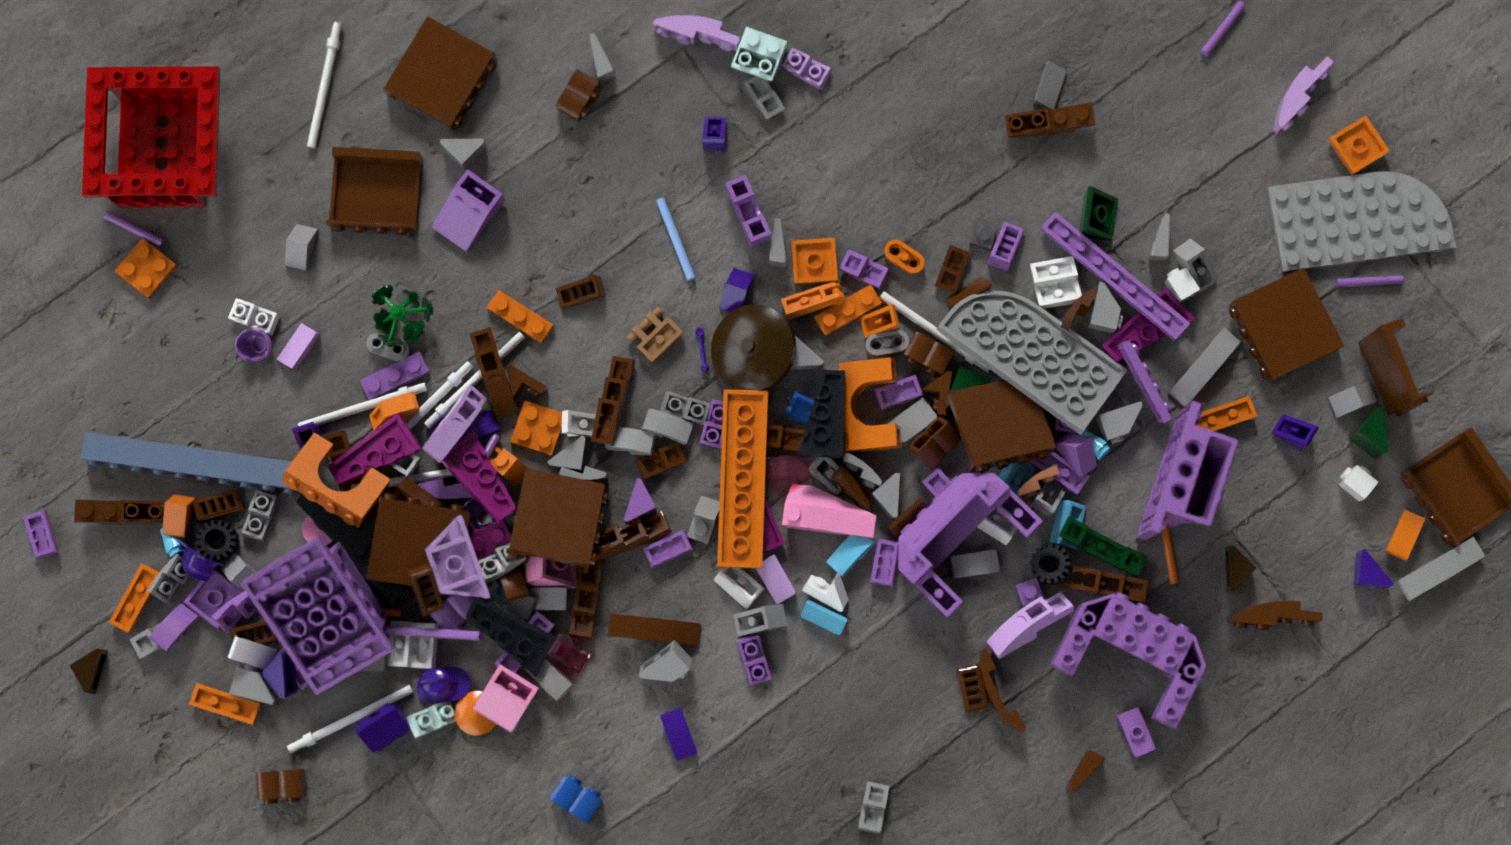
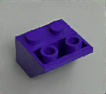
[354,703,411,753]

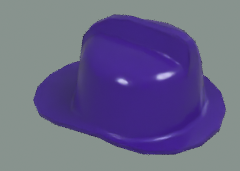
[175,539,224,581]
[417,667,471,703]

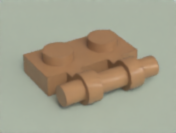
[626,307,684,363]

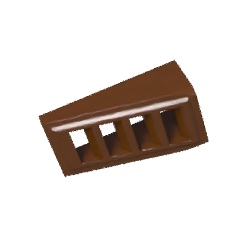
[555,274,606,309]
[192,488,245,523]
[407,563,445,616]
[230,621,279,645]
[956,664,988,713]
[1065,750,1106,792]

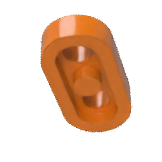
[884,240,925,275]

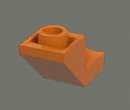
[369,392,419,431]

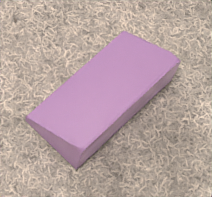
[277,323,320,371]
[756,554,796,605]

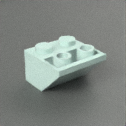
[731,27,787,82]

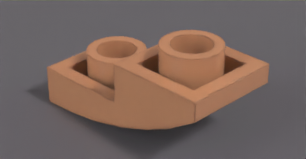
[1018,464,1060,498]

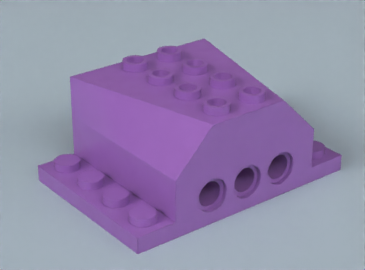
[1136,401,1238,542]
[240,536,394,695]

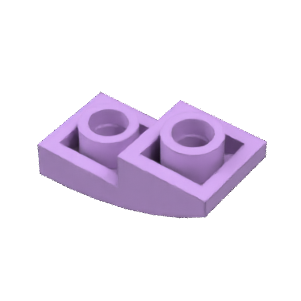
[782,48,832,89]

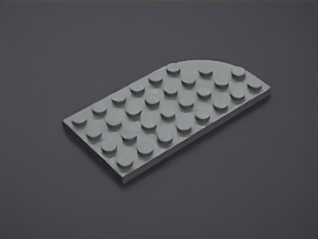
[1266,171,1456,273]
[936,291,1127,435]

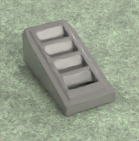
[590,33,615,83]
[1148,214,1171,261]
[769,218,787,267]

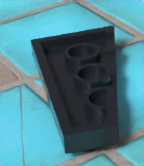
[798,370,845,458]
[465,597,557,678]

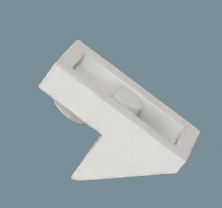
[562,410,596,437]
[802,573,849,612]

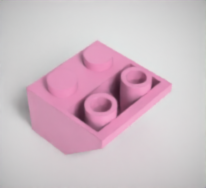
[473,665,538,732]

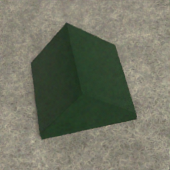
[1079,186,1118,241]
[1348,407,1389,458]

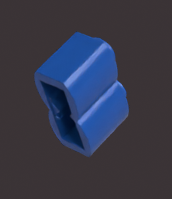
[550,774,603,824]

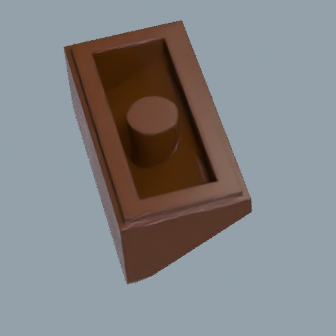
[946,277,992,309]
[831,466,870,510]
[392,477,440,505]
[888,498,928,540]

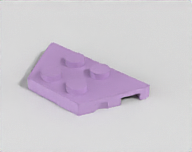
[425,515,490,598]

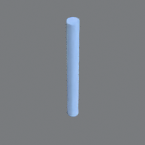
[656,198,696,281]

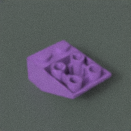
[432,169,506,252]

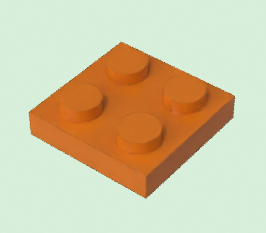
[1328,116,1390,175]
[115,238,178,299]
[791,238,838,285]
[510,401,562,457]

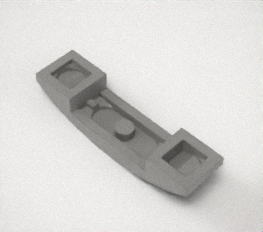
[1168,328,1241,408]

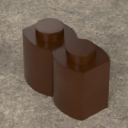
[555,69,602,122]
[903,331,955,378]
[909,416,961,469]
[256,769,306,804]

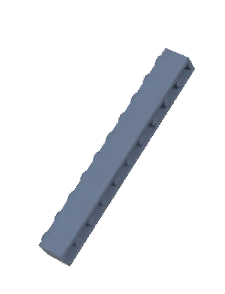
[81,432,297,495]

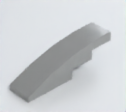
[1397,537,1485,601]

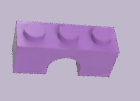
[725,175,771,248]

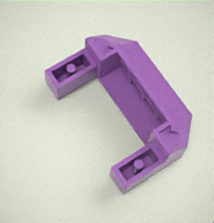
[898,473,1044,618]
[1050,593,1206,728]

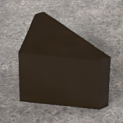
[1225,545,1257,592]
[69,648,108,694]

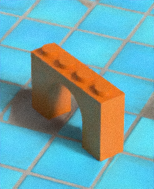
[838,357,902,453]
[282,433,391,528]

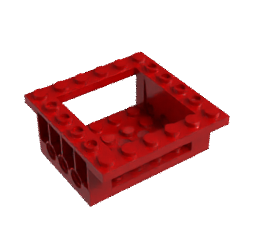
[82,66,221,208]

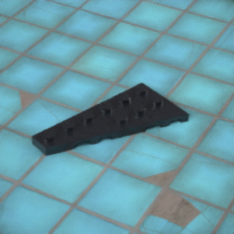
[296,493,405,606]

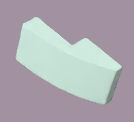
[406,702,456,738]

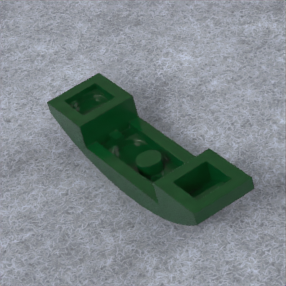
[1059,516,1148,577]

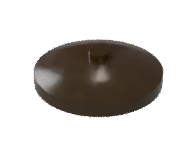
[711,304,796,391]

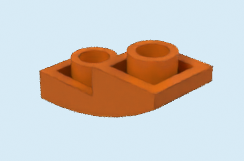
[1385,509,1425,561]

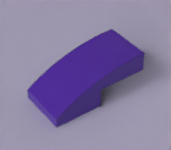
[660,707,698,761]

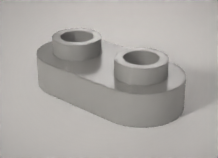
[865,330,909,357]
[366,332,410,362]

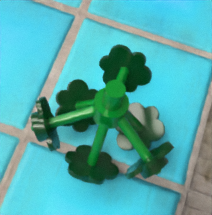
[371,285,434,347]

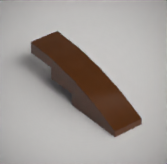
[591,356,636,445]
[592,511,672,561]
[569,559,604,640]
[1055,564,1150,604]
[608,613,700,646]

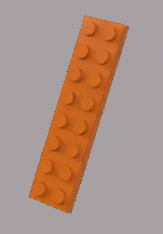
[717,389,768,569]

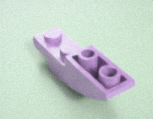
[653,15,740,51]
[1274,56,1333,134]
[422,384,487,463]
[987,592,1074,659]

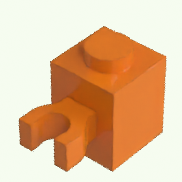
[489,447,527,487]

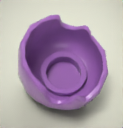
[235,328,272,361]
[464,497,495,531]

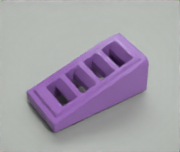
[987,222,1025,272]

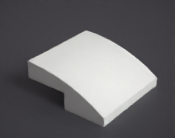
[1030,256,1082,309]
[387,621,439,669]

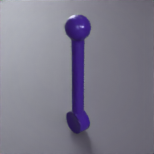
[695,328,709,372]

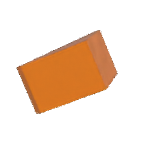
[860,304,899,338]
[162,494,197,538]

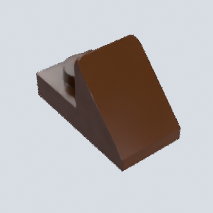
[506,363,548,400]
[922,371,952,418]

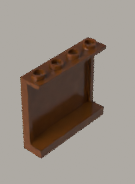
[383,16,497,132]
[326,147,423,235]
[1229,268,1344,383]
[1358,318,1434,417]
[943,380,1056,473]
[1400,427,1511,547]
[508,468,608,573]
[365,494,470,587]

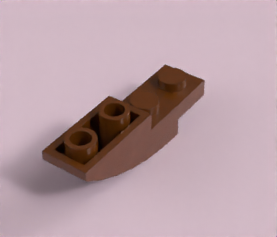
[1005,102,1096,138]
[469,327,518,419]
[74,500,166,524]
[1227,601,1323,631]

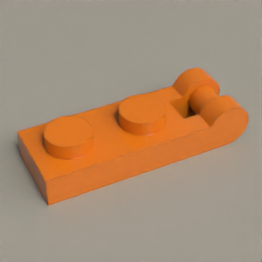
[781,281,846,320]

